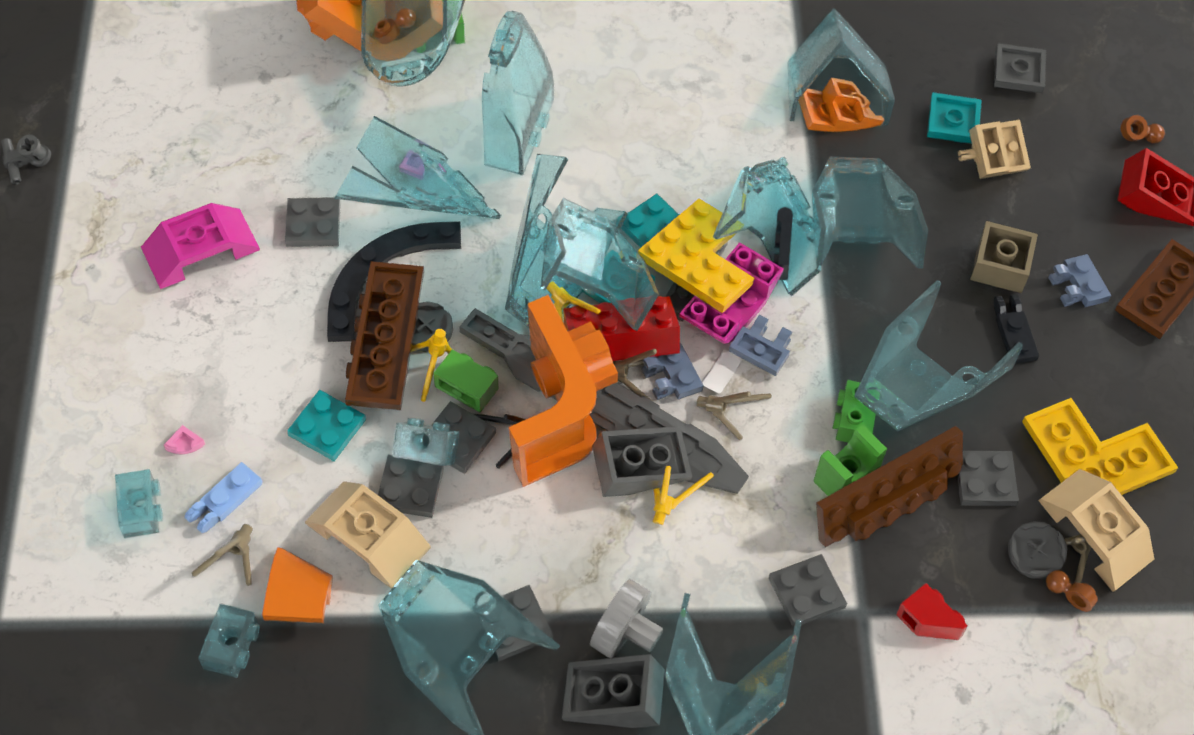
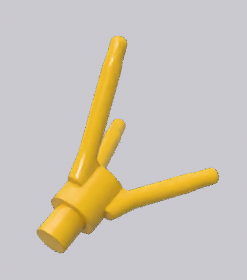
[546,281,600,324]
[411,329,452,402]
[652,466,714,525]

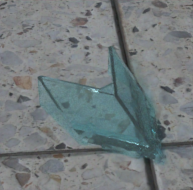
[788,8,895,125]
[334,116,502,219]
[713,157,821,296]
[665,593,802,735]

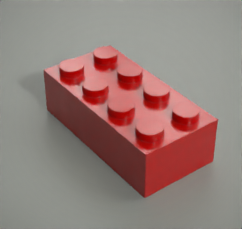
[563,296,680,361]

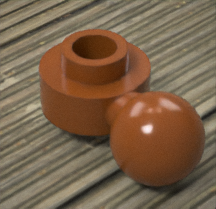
[374,8,416,44]
[1121,115,1165,143]
[1046,570,1098,612]

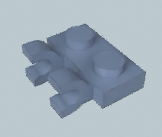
[1048,254,1111,307]
[729,314,792,376]
[641,343,704,400]

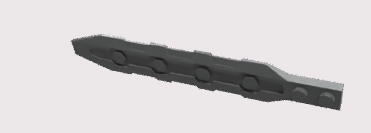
[459,308,749,494]

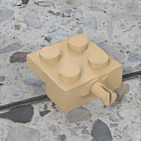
[958,120,1031,179]

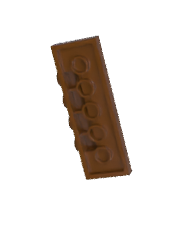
[345,261,424,410]
[816,426,963,547]

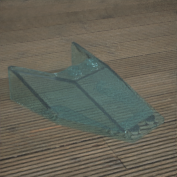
[505,154,628,329]
[812,157,928,268]
[540,198,659,331]
[854,280,1023,431]
[378,560,560,735]

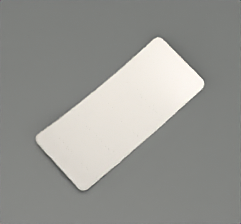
[702,349,742,394]

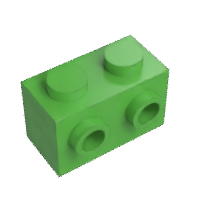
[433,349,499,413]
[832,380,880,443]

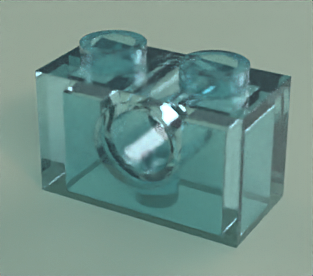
[392,418,459,466]
[115,469,163,538]
[199,604,260,678]

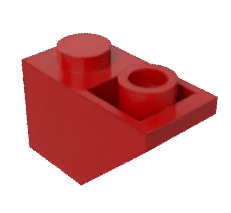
[896,583,968,640]

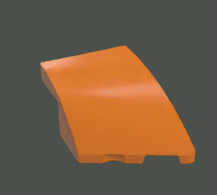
[796,77,884,132]
[262,547,333,623]

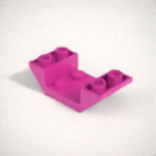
[141,203,260,289]
[679,242,784,344]

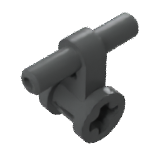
[1,134,51,184]

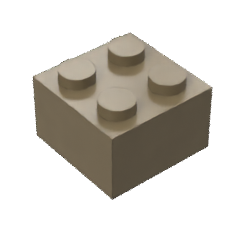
[970,221,1038,293]

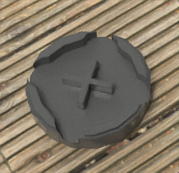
[412,302,453,352]
[1008,521,1067,579]

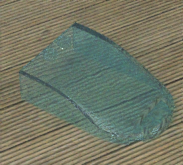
[361,0,465,87]
[482,10,554,175]

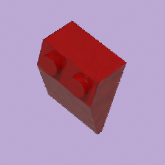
[1118,148,1194,226]

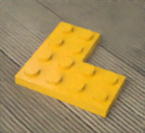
[636,198,754,313]
[1022,398,1178,495]

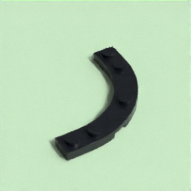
[327,221,461,342]

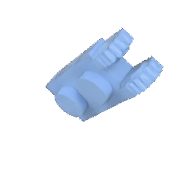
[185,462,263,533]

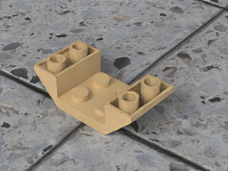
[1038,469,1154,592]
[305,481,431,590]

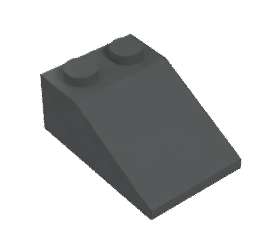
[592,427,692,497]
[562,654,665,728]

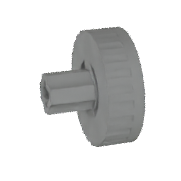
[590,579,663,658]

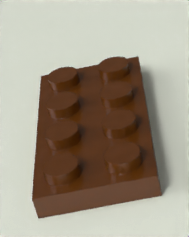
[1115,239,1194,339]

